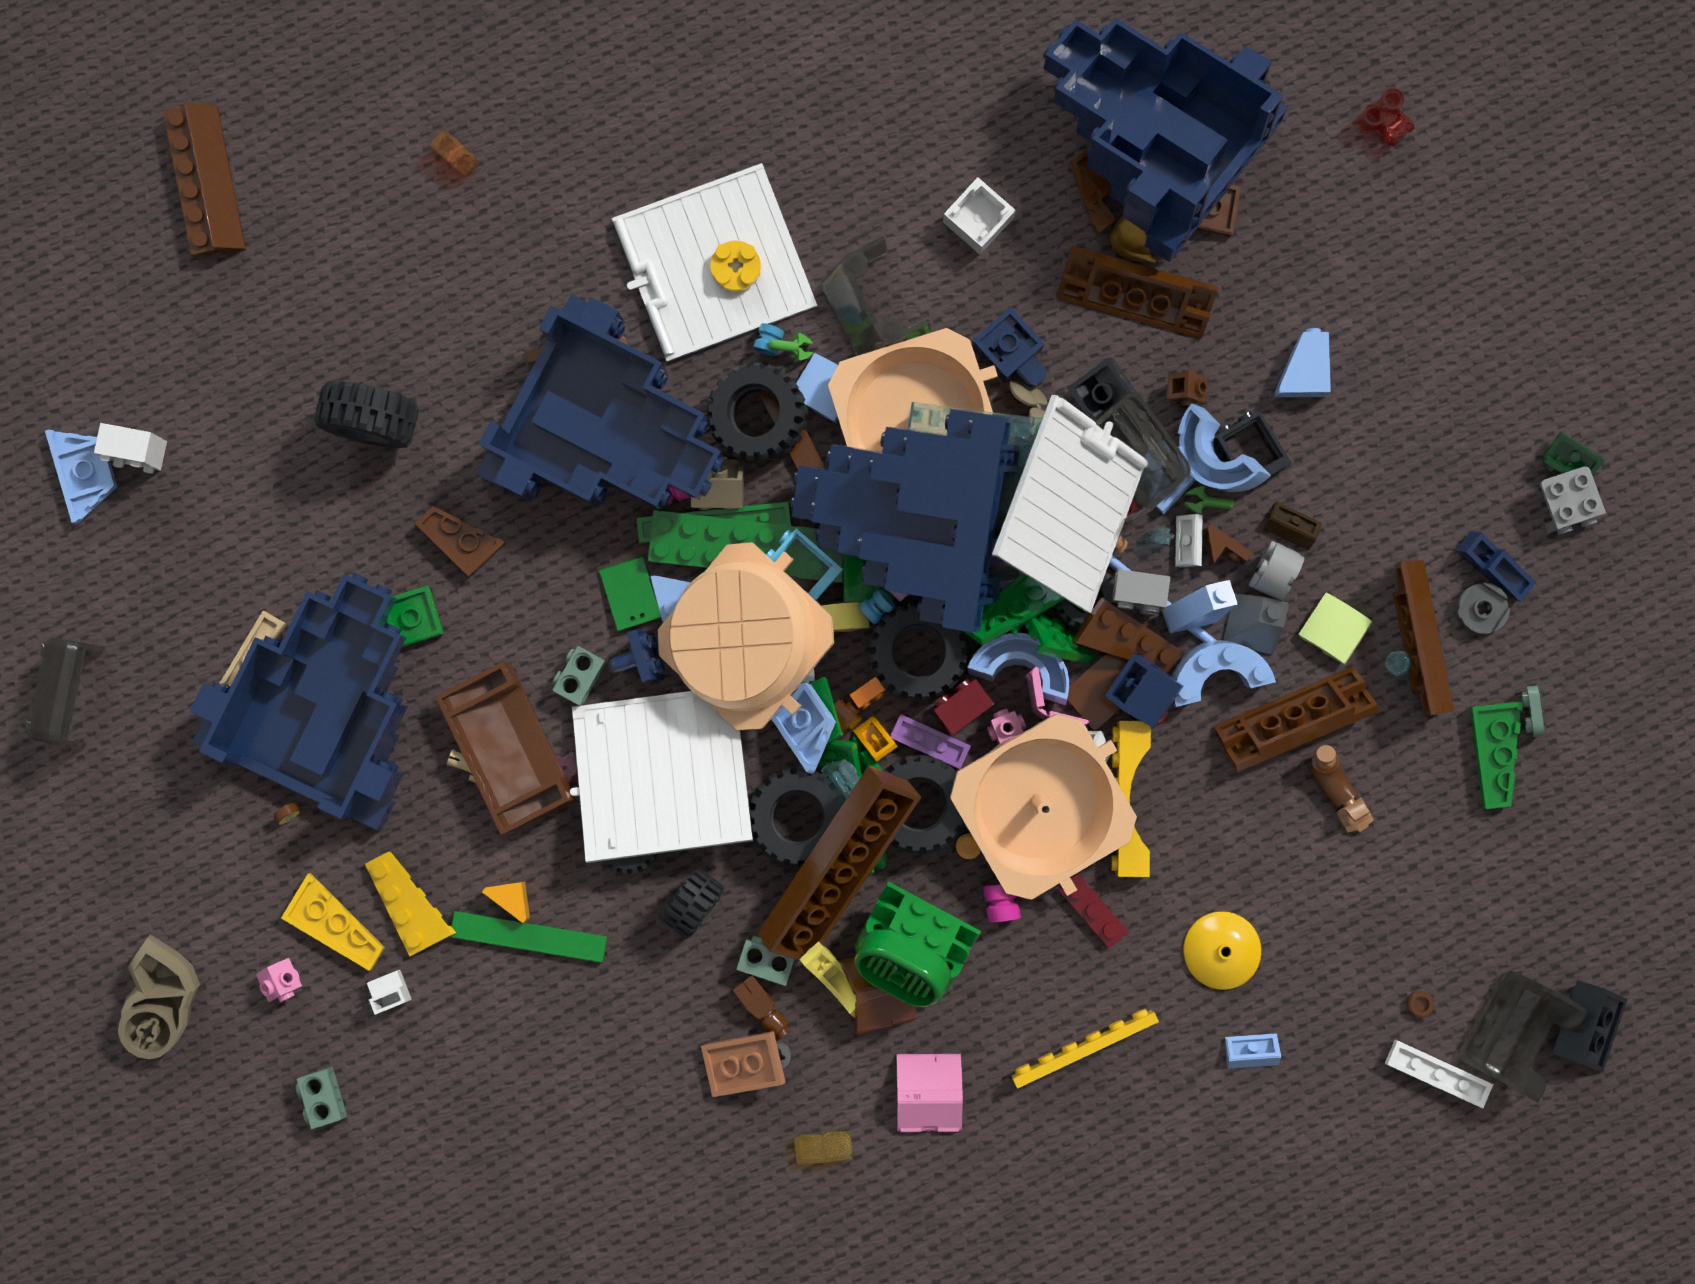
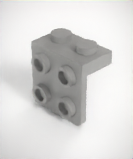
[1540,467,1606,535]

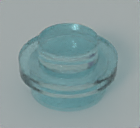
[1149,526,1174,544]
[1385,650,1411,676]

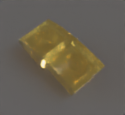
[794,1131,853,1164]

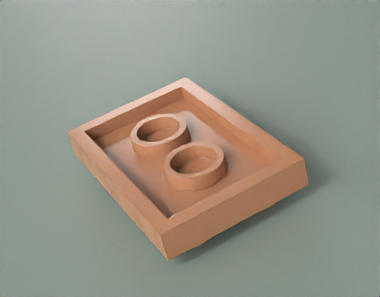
[701,1031,786,1097]

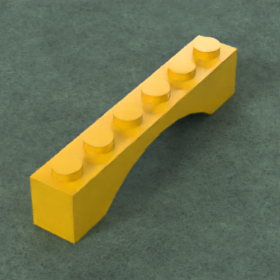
[1111,721,1151,877]

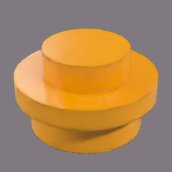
[956,833,981,859]

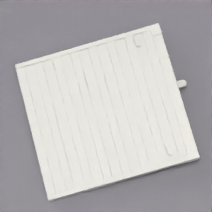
[612,163,817,362]
[992,395,1148,613]
[570,691,753,863]

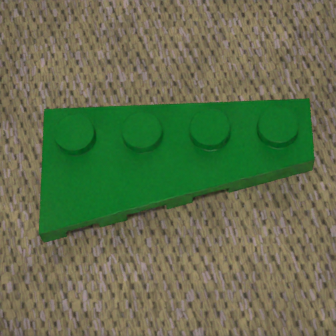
[964,573,1065,646]
[1469,702,1523,809]

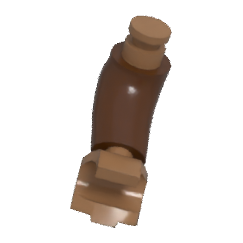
[1311,745,1373,832]

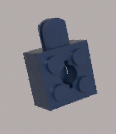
[972,306,1046,388]

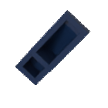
[1456,531,1536,602]

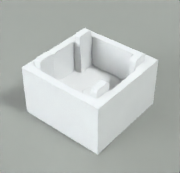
[943,177,1015,255]
[94,423,167,474]

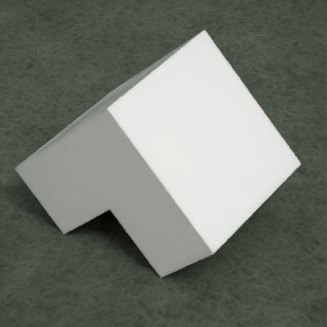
[367,970,412,1014]

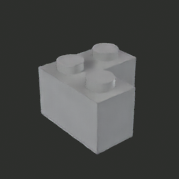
[1111,569,1170,616]

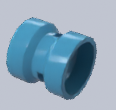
[753,323,785,357]
[859,588,896,624]

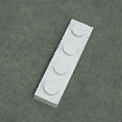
[1385,1040,1493,1108]

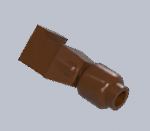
[733,975,789,1040]

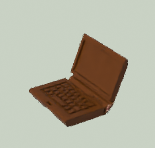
[839,957,916,1036]

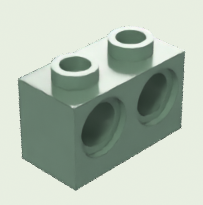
[552,646,607,706]
[736,936,795,986]
[296,1066,347,1129]

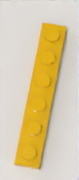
[1011,1009,1159,1089]

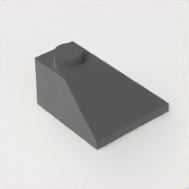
[1223,594,1289,655]

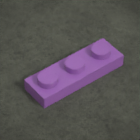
[890,714,970,769]

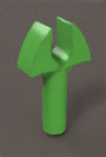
[768,333,813,362]
[1184,486,1234,515]

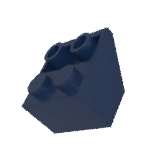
[1105,654,1184,728]

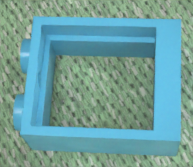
[766,528,843,601]

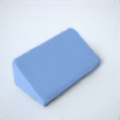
[1225,1034,1281,1069]

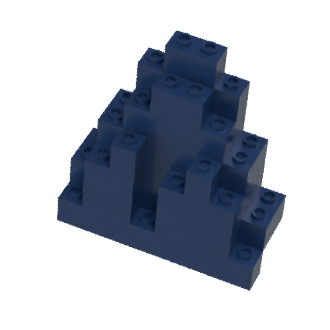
[1043,18,1288,262]
[477,295,724,509]
[791,409,1021,633]
[189,573,408,830]

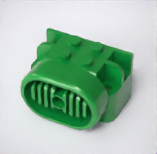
[855,881,981,1008]

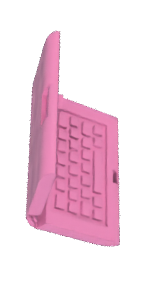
[1025,667,1089,725]
[897,1054,963,1132]

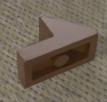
[1204,524,1253,566]

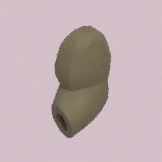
[118,934,200,1059]

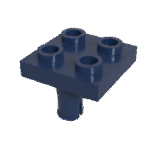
[610,629,665,682]

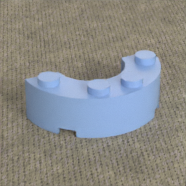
[1178,404,1271,492]
[968,633,1069,705]
[1172,640,1276,707]

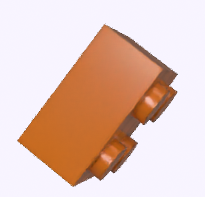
[850,677,885,710]

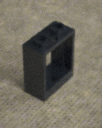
[1213,411,1292,492]

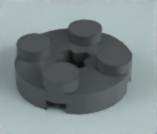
[1456,583,1510,634]

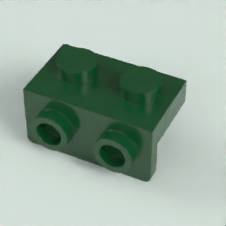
[1542,431,1605,476]

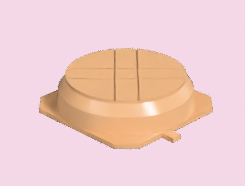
[828,328,998,451]
[658,543,834,730]
[950,714,1137,899]

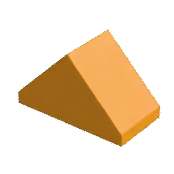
[853,716,898,762]
[482,882,530,923]

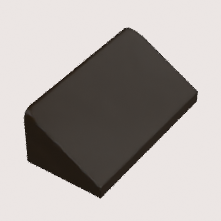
[1264,501,1322,550]

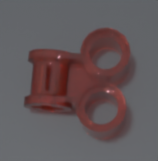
[1357,88,1414,147]

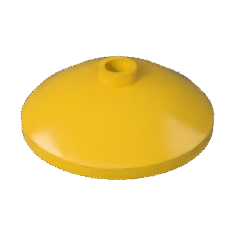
[1183,912,1261,990]

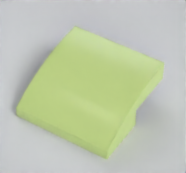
[1298,593,1372,665]

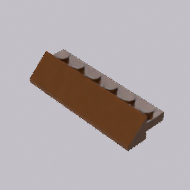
[163,102,246,258]
[1056,246,1218,339]
[1393,560,1454,716]
[1213,667,1379,772]

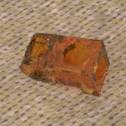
[429,129,479,178]

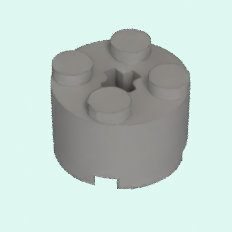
[1248,541,1304,601]

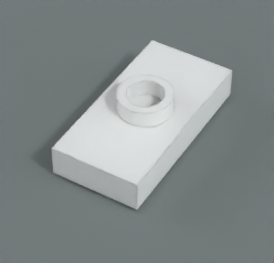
[1175,514,1203,567]

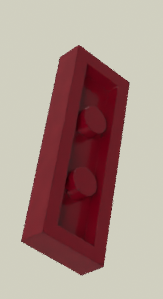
[1058,873,1128,949]

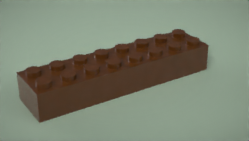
[758,766,921,961]

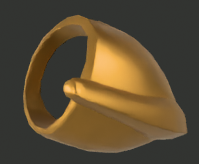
[1110,217,1157,264]

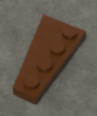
[1072,597,1182,672]

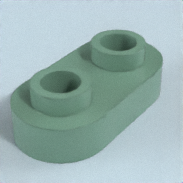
[1521,685,1544,737]

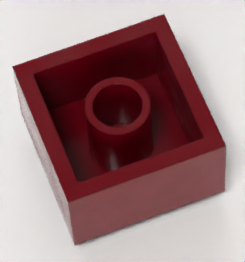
[932,679,994,737]

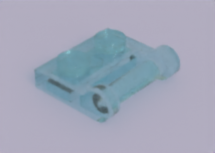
[821,759,860,799]

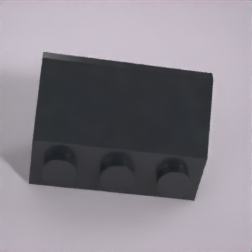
[1067,357,1157,442]
[1552,980,1628,1073]

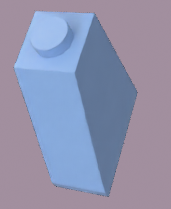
[1275,328,1331,397]
[1162,580,1237,634]

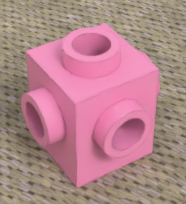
[987,709,1026,745]
[256,958,302,1002]

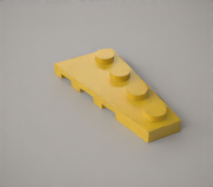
[365,852,456,956]
[281,873,385,971]

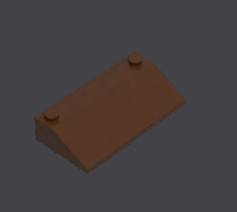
[435,661,577,835]

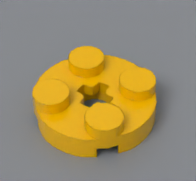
[710,240,761,292]

